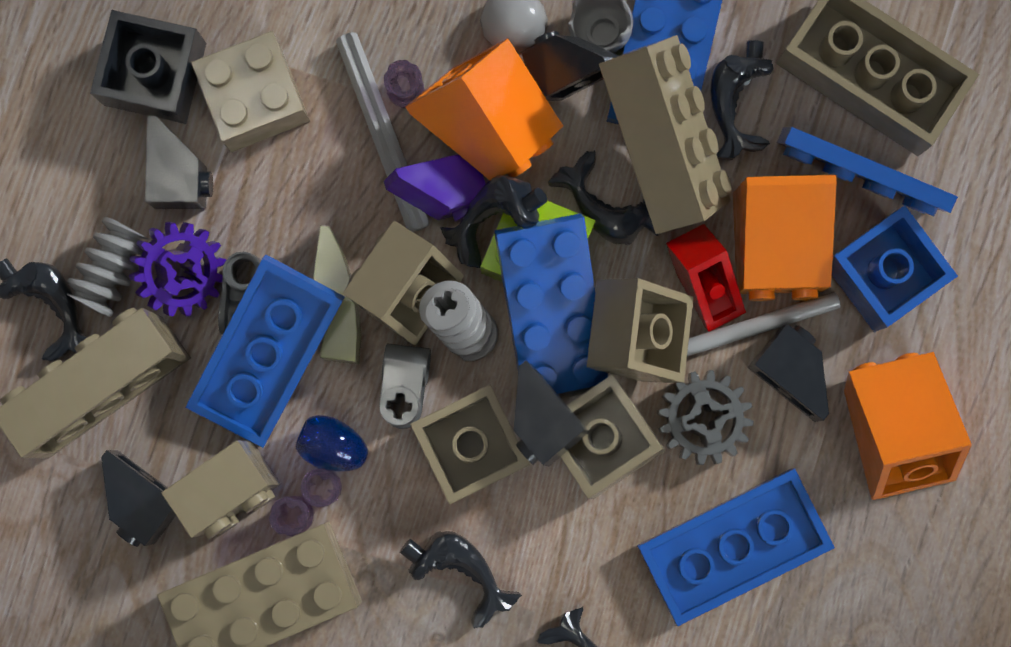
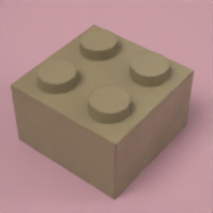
[191,31,310,153]
[342,221,464,346]
[587,278,694,383]
[561,374,666,499]
[410,384,530,505]
[161,440,281,539]

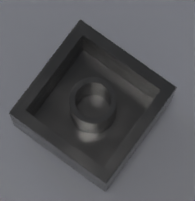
[90,10,207,124]

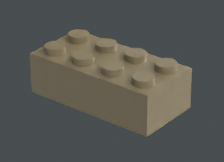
[776,0,980,156]
[599,35,732,234]
[0,308,191,458]
[157,522,362,647]

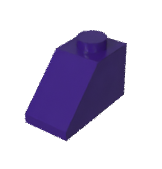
[383,154,486,223]

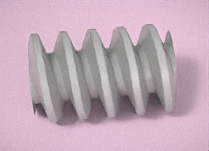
[67,217,150,316]
[419,281,498,361]

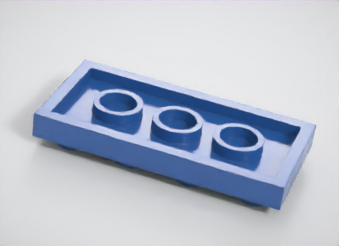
[606,0,722,125]
[777,127,958,217]
[494,213,608,394]
[185,255,345,448]
[637,468,835,626]

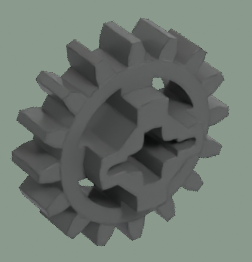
[657,370,754,465]

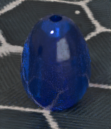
[295,415,368,472]

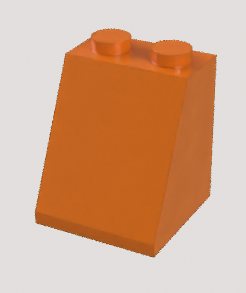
[405,38,563,180]
[733,175,837,301]
[844,352,972,500]

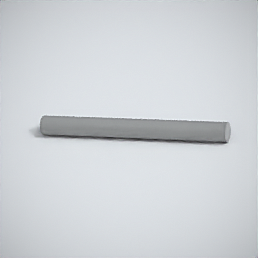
[687,292,841,357]

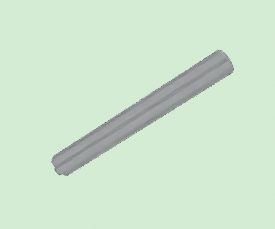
[336,32,429,232]

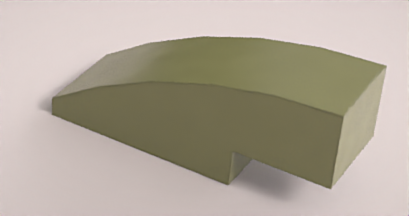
[313,226,361,365]

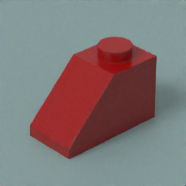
[666,224,746,332]

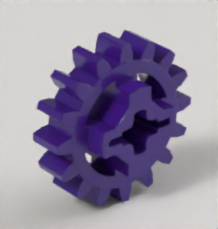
[129,222,226,317]

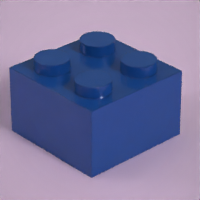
[832,205,958,332]

